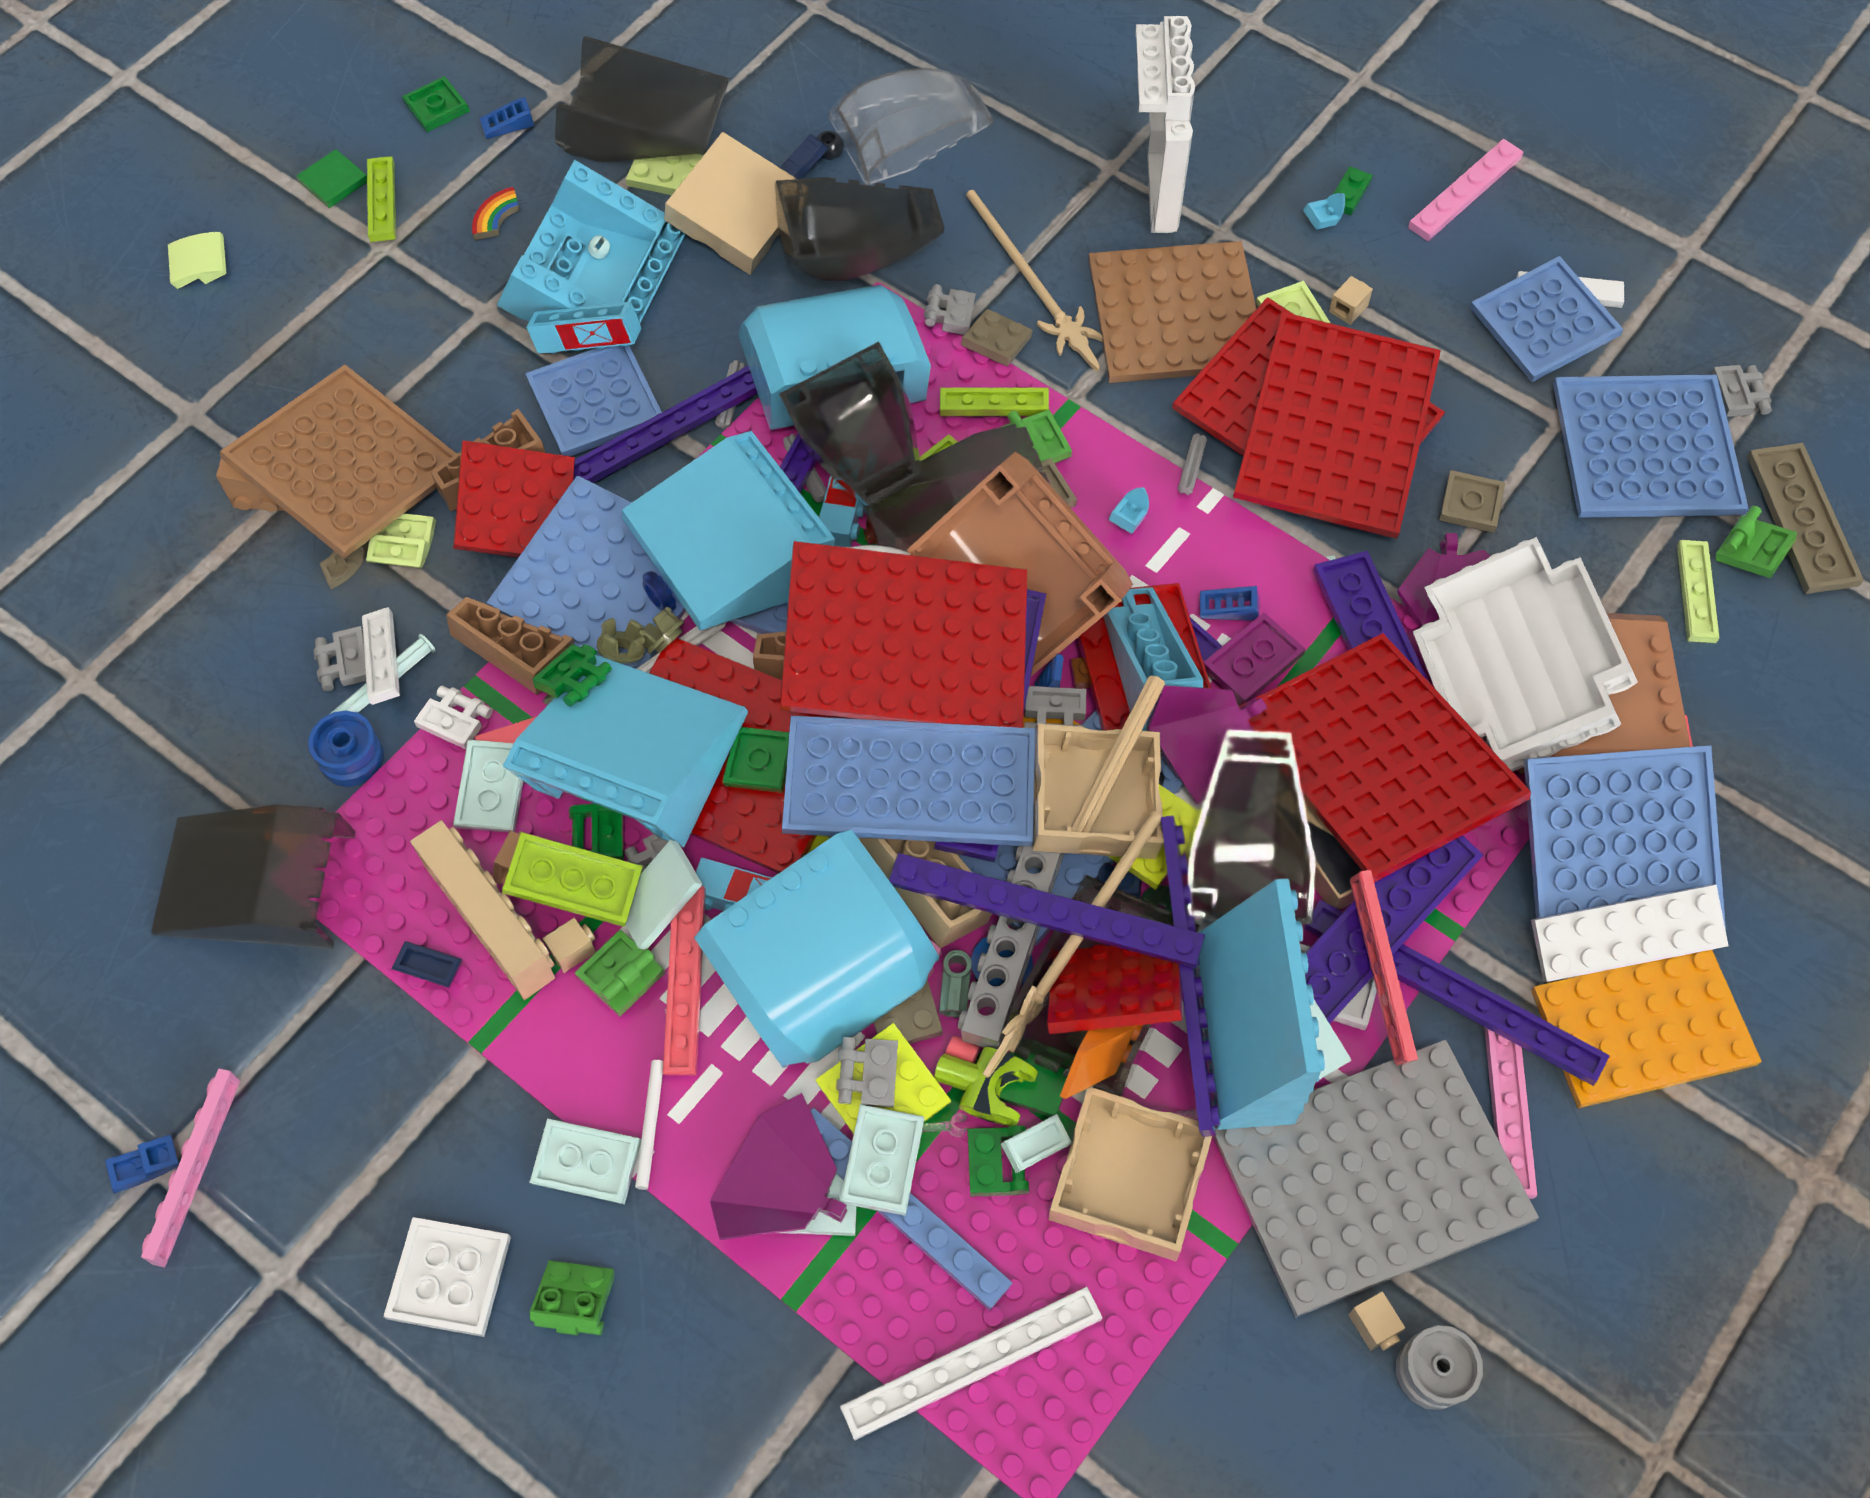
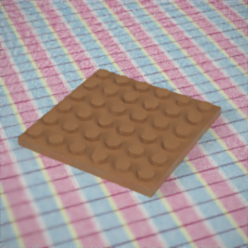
[1088,241,1256,383]
[220,364,457,559]

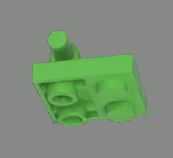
[999,410,1072,465]
[1716,506,1797,578]
[575,930,665,1017]
[530,1260,614,1336]

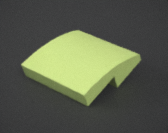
[168,232,227,289]
[366,513,437,568]

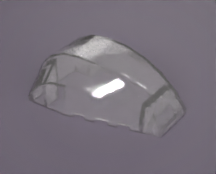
[828,68,993,185]

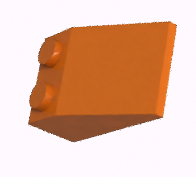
[1060,1025,1144,1099]

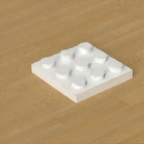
[383,1217,511,1337]

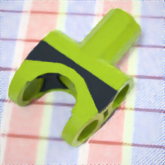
[934,1047,1038,1126]

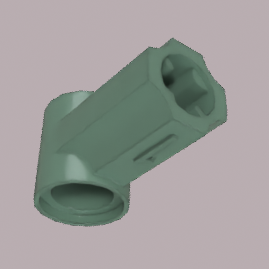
[939,950,972,1018]

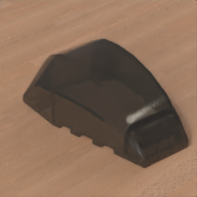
[775,177,945,281]
[779,341,921,507]
[1184,730,1316,924]

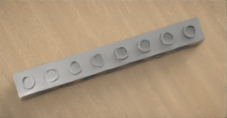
[958,844,1065,1049]

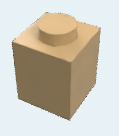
[1329,276,1373,325]
[542,918,596,973]
[1348,1291,1405,1351]

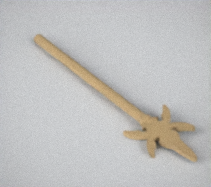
[966,190,1102,371]
[983,811,1163,1078]

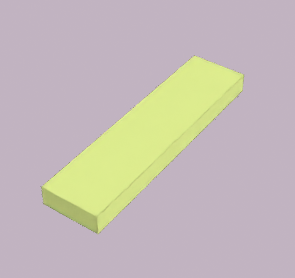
[1677,540,1719,643]

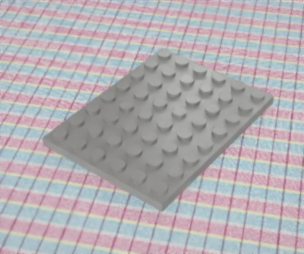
[1213,1040,1539,1318]

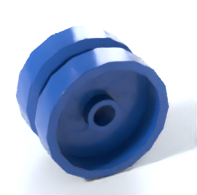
[308,710,384,787]

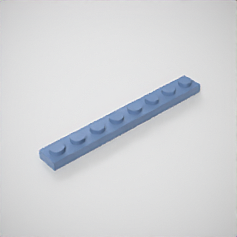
[811,1108,1012,1311]

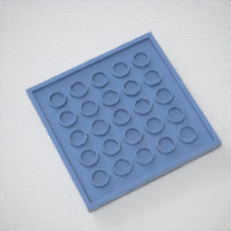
[1553,375,1749,518]
[486,475,686,669]
[1524,745,1726,931]

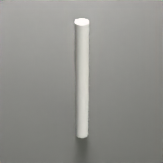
[635,1060,663,1190]

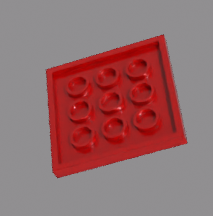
[453,440,575,558]
[1047,945,1182,1034]

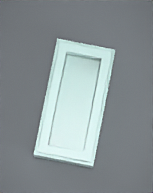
[1001,1114,1072,1173]

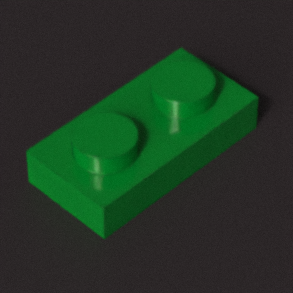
[1333,166,1373,216]

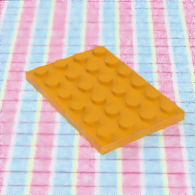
[1531,950,1762,1108]

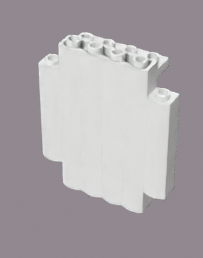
[1135,16,1195,233]
[1413,537,1638,771]

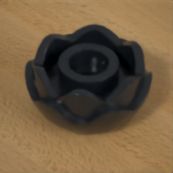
[816,131,845,160]

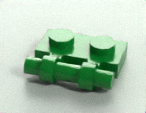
[532,644,612,707]

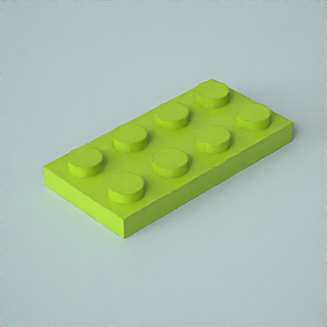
[502,832,643,927]

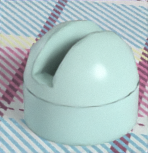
[588,235,610,259]

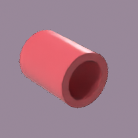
[945,1035,980,1063]

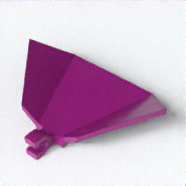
[1397,533,1491,628]
[1147,685,1268,812]
[710,1093,848,1240]

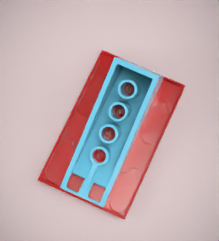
[1078,583,1212,752]

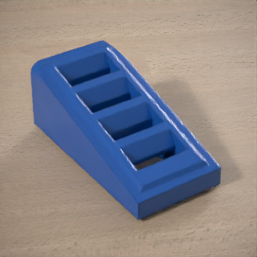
[480,97,534,139]
[1200,586,1260,621]
[1034,654,1064,688]

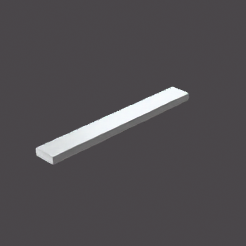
[840,1287,1103,1440]

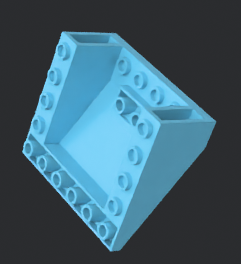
[497,160,685,323]
[622,431,835,631]
[503,655,748,847]
[1195,879,1325,1130]

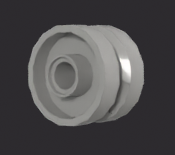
[1396,1325,1483,1410]

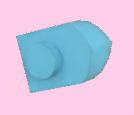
[1303,193,1345,230]
[1108,487,1149,534]

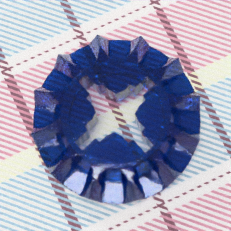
[642,571,676,612]

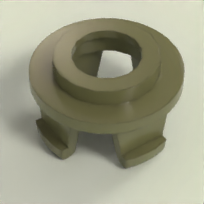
[635,607,684,654]
[596,618,645,663]

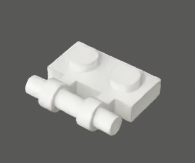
[414,685,493,750]

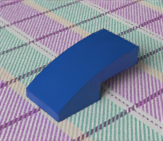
[105,1135,179,1194]

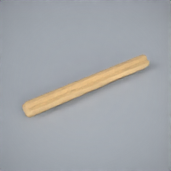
[1072,676,1165,832]

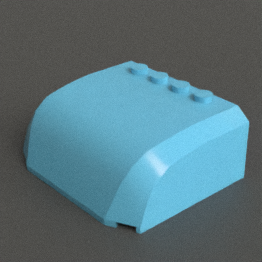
[739,285,931,430]
[694,830,939,1068]

